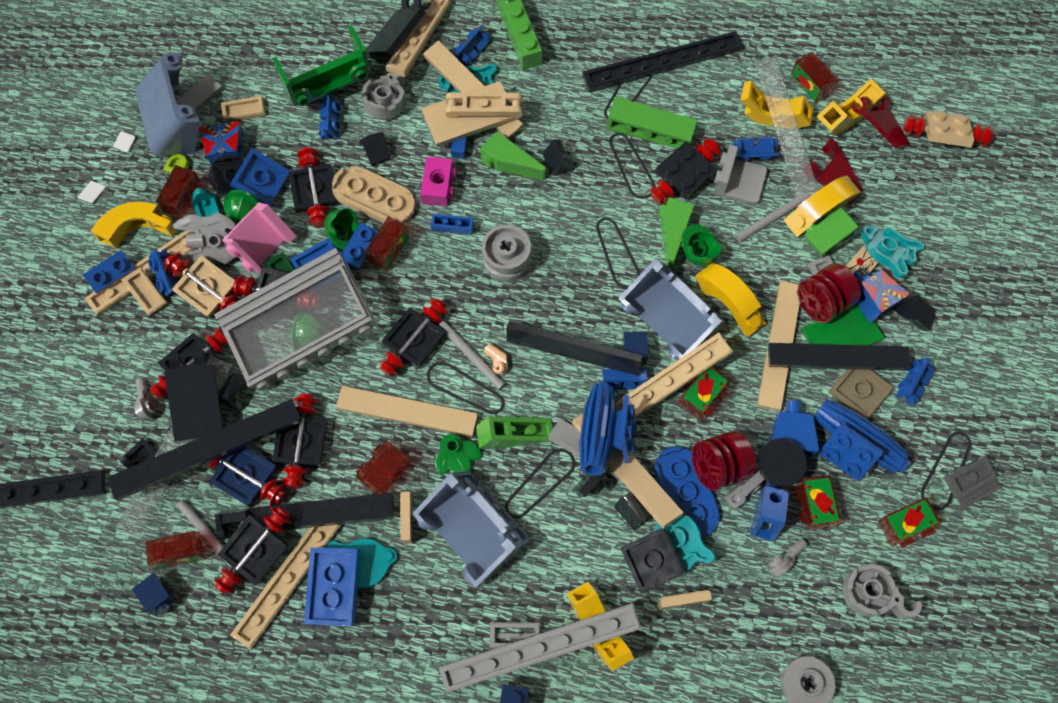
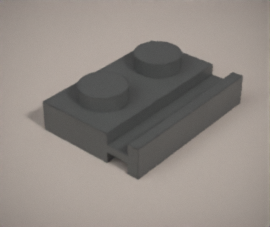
[943,456,1002,509]

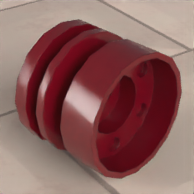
[797,263,861,323]
[691,430,756,491]

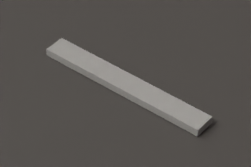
[439,603,642,693]

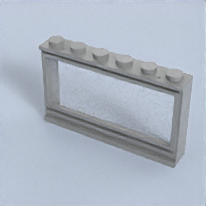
[214,248,377,391]

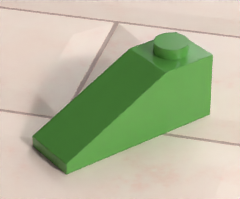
[480,131,546,180]
[658,197,694,269]
[476,417,553,449]

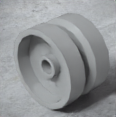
[482,225,531,281]

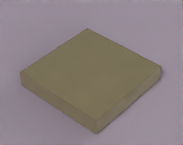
[828,369,894,420]

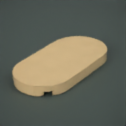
[332,166,416,226]

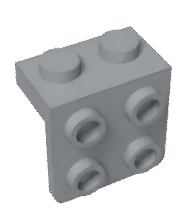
[714,145,767,205]

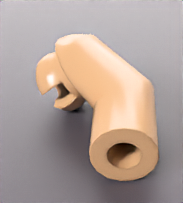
[484,343,508,374]

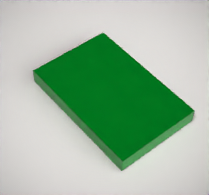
[801,304,885,345]

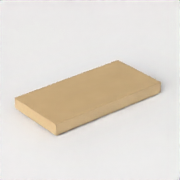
[421,81,516,147]

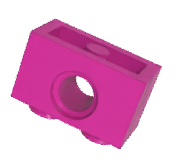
[420,157,457,207]

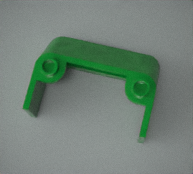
[272,25,370,106]

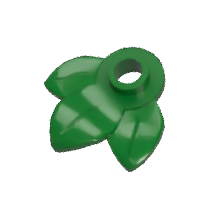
[435,434,482,475]

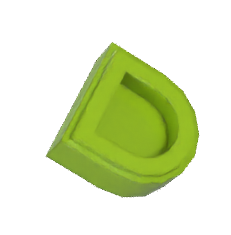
[163,154,189,177]

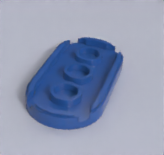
[654,446,720,539]

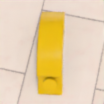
[817,79,886,135]
[741,81,813,129]
[784,176,861,237]
[90,202,177,248]
[695,263,765,337]
[566,582,634,672]

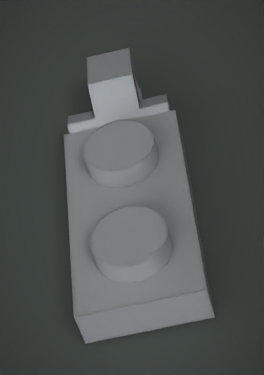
[724,463,764,509]

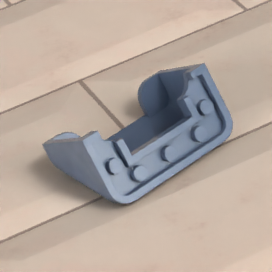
[136,53,199,156]
[618,258,727,361]
[412,471,530,588]

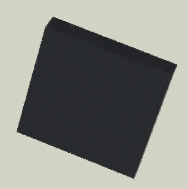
[620,528,687,594]

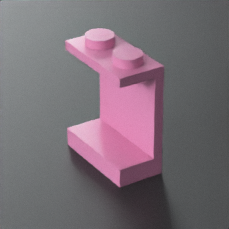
[222,203,297,274]

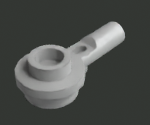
[134,378,156,421]
[767,539,807,577]

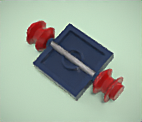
[209,446,287,508]

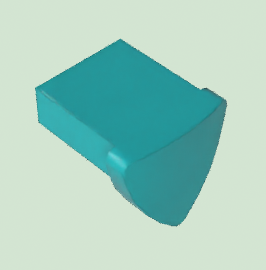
[191,188,220,217]

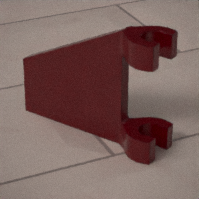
[851,95,910,149]
[802,138,863,206]

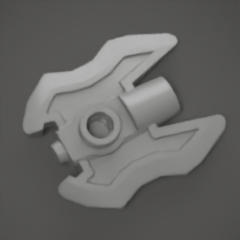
[173,212,236,265]

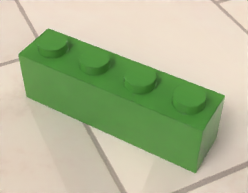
[497,0,542,70]
[606,96,697,148]

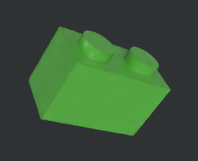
[805,207,859,258]

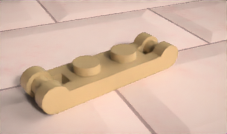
[445,92,523,118]

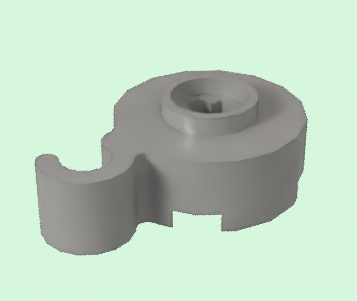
[362,73,406,120]
[842,564,922,620]
[780,657,836,703]

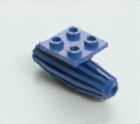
[579,382,637,476]
[813,399,910,481]

